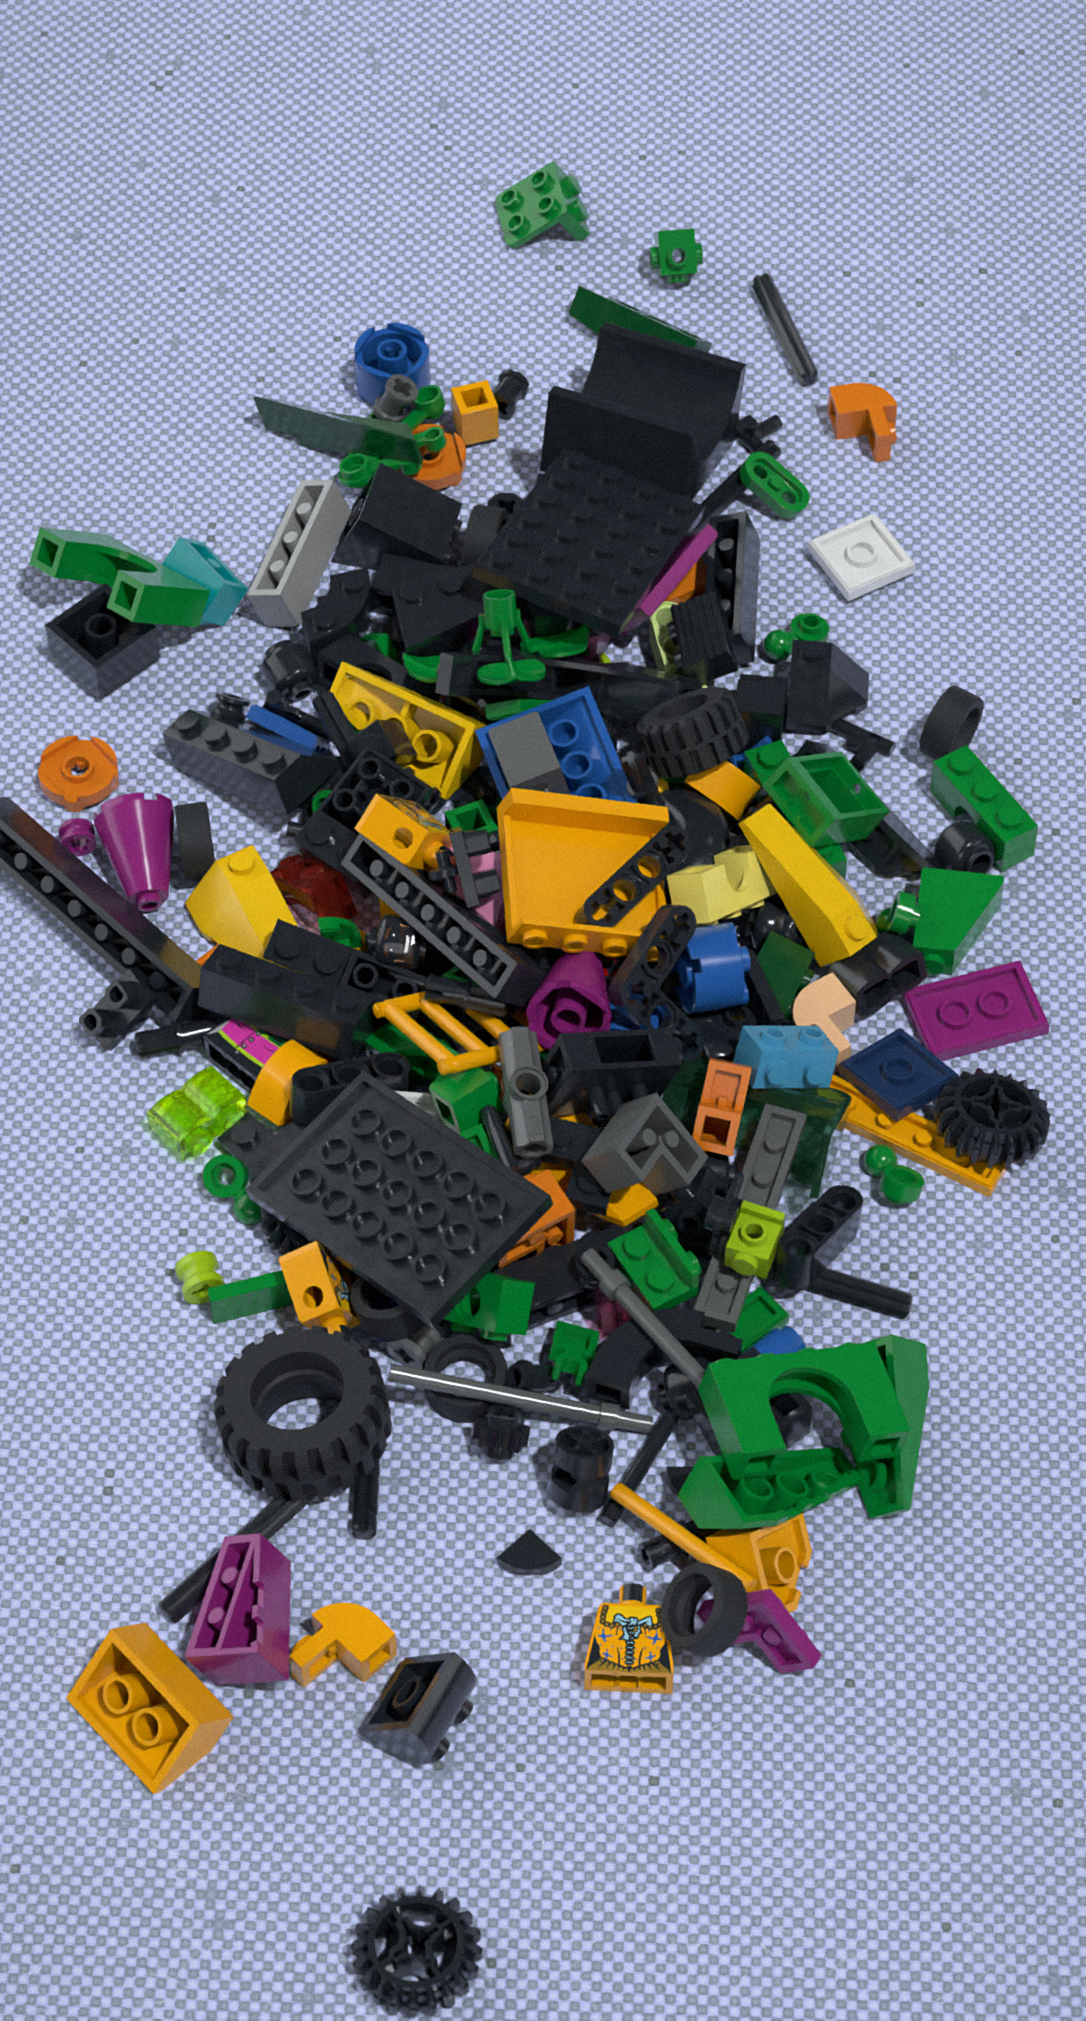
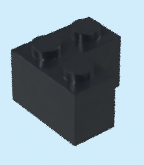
[731,674,788,755]

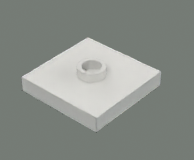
[808,513,915,601]

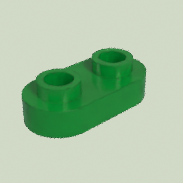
[740,452,810,519]

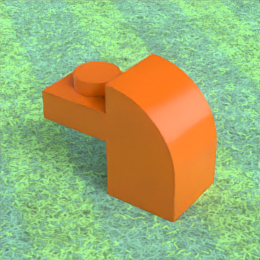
[827,383,897,463]
[692,1058,752,1157]

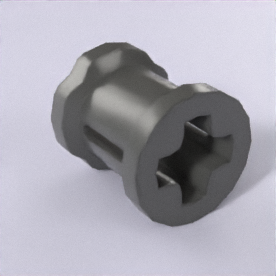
[373,374,418,422]

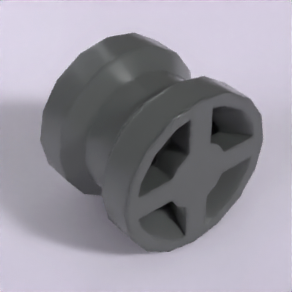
[386,1324,442,1369]

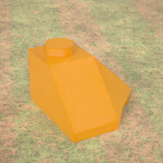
[706,1513,812,1613]

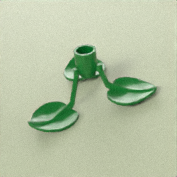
[403,589,590,685]

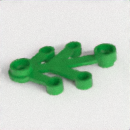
[338,385,447,489]

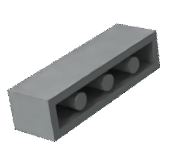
[247,479,352,627]

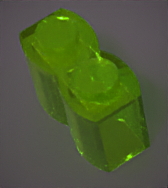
[147,1066,247,1161]

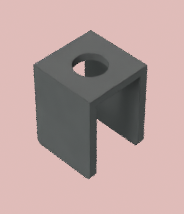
[488,712,570,795]

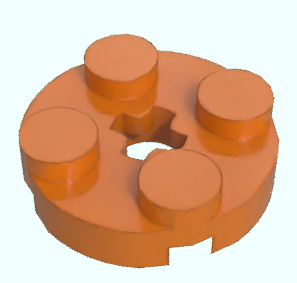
[396,424,466,490]
[38,735,119,812]

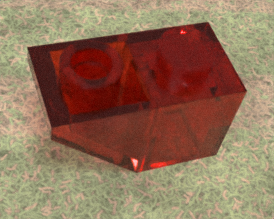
[270,853,358,932]

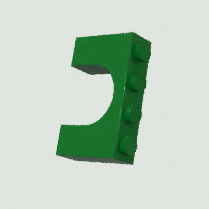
[29,527,210,627]
[698,1342,911,1480]

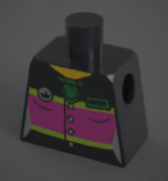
[203,1017,290,1094]

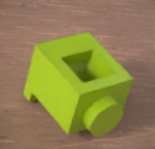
[724,1200,785,1279]

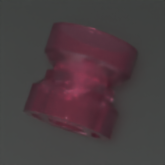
[595,1289,639,1337]

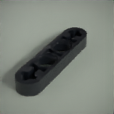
[576,825,693,928]

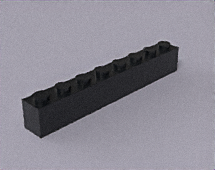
[0,797,210,1022]

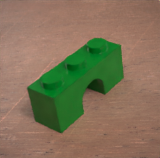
[930,745,1038,873]

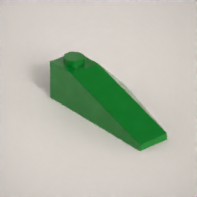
[831,1334,929,1520]
[677,1447,862,1529]

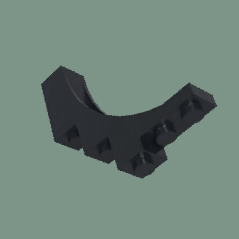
[435,646,702,715]

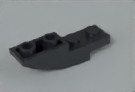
[262,919,428,1019]

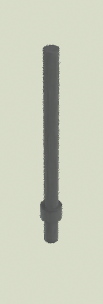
[580,1248,705,1389]
[387,1363,653,1434]

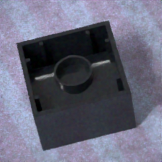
[540,322,747,500]

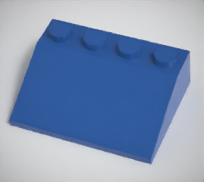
[475,686,637,803]

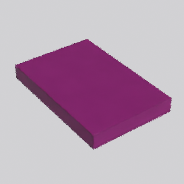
[621,524,718,635]
[902,960,1050,1061]

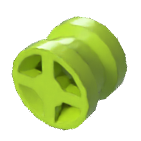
[175,1251,225,1304]

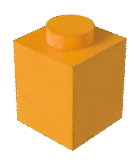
[451,380,499,445]

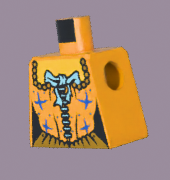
[354,794,456,871]
[278,1241,361,1341]
[584,1583,674,1694]

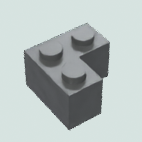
[581,1093,708,1196]

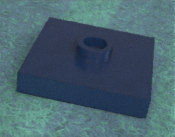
[838,1028,959,1122]

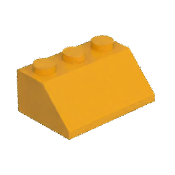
[66,1622,234,1794]

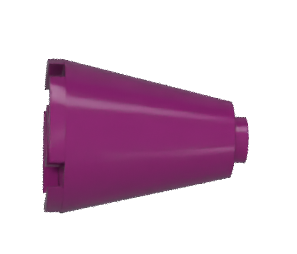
[93,792,175,911]
[526,951,612,1049]

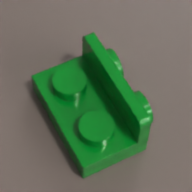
[607,1208,702,1311]

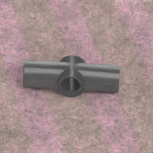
[498,1027,553,1159]

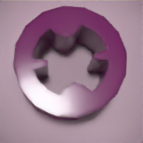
[58,818,97,857]

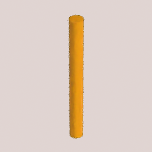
[610,1482,757,1592]

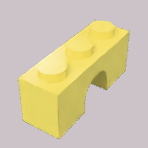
[667,845,778,928]

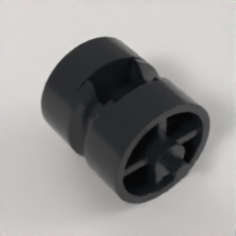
[548,1426,614,1512]

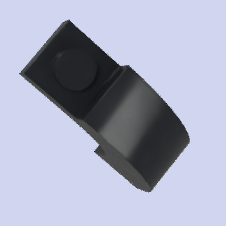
[587,1308,742,1410]

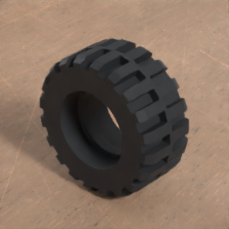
[214,1326,392,1501]

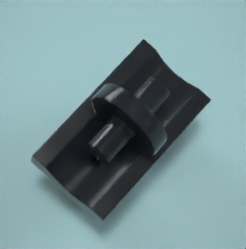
[427,826,501,908]
[79,968,159,1051]

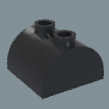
[358,1652,477,1765]

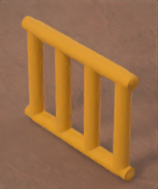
[372,991,550,1075]

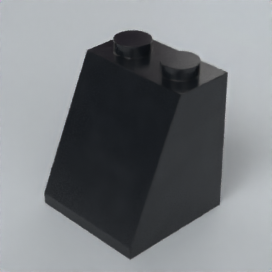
[332,463,463,571]

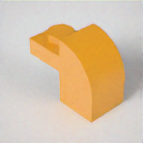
[684,761,761,821]
[247,1040,335,1126]
[289,1603,397,1688]

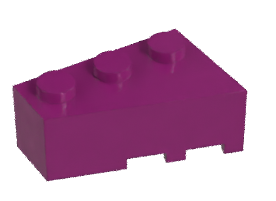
[184,1533,291,1685]

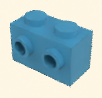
[733,1026,839,1088]

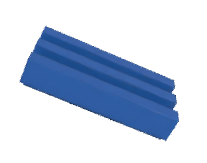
[246,704,331,755]

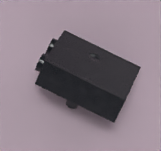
[541,1028,682,1121]

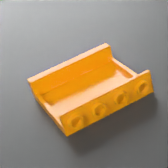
[497,788,669,962]

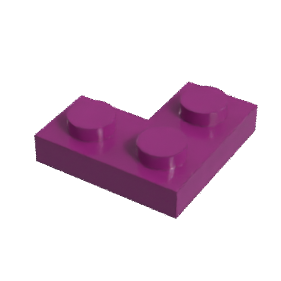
[696,1588,822,1674]

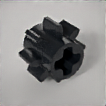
[472,1404,531,1460]

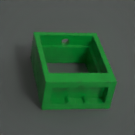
[762,751,890,847]

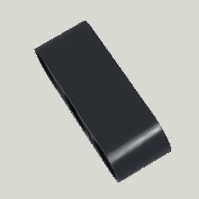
[289,1052,410,1125]
[774,1185,863,1290]

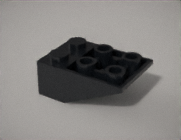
[293,745,433,900]

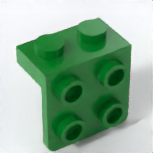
[495,161,590,249]

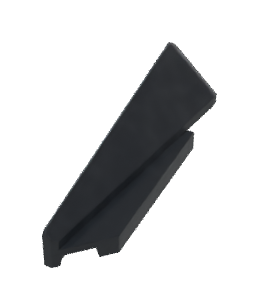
[794,740,943,874]

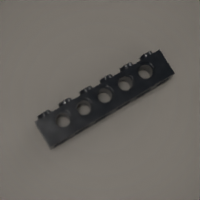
[341,833,548,1007]

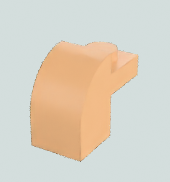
[792,972,856,1076]

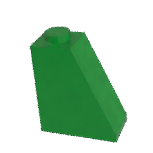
[913,867,1004,975]

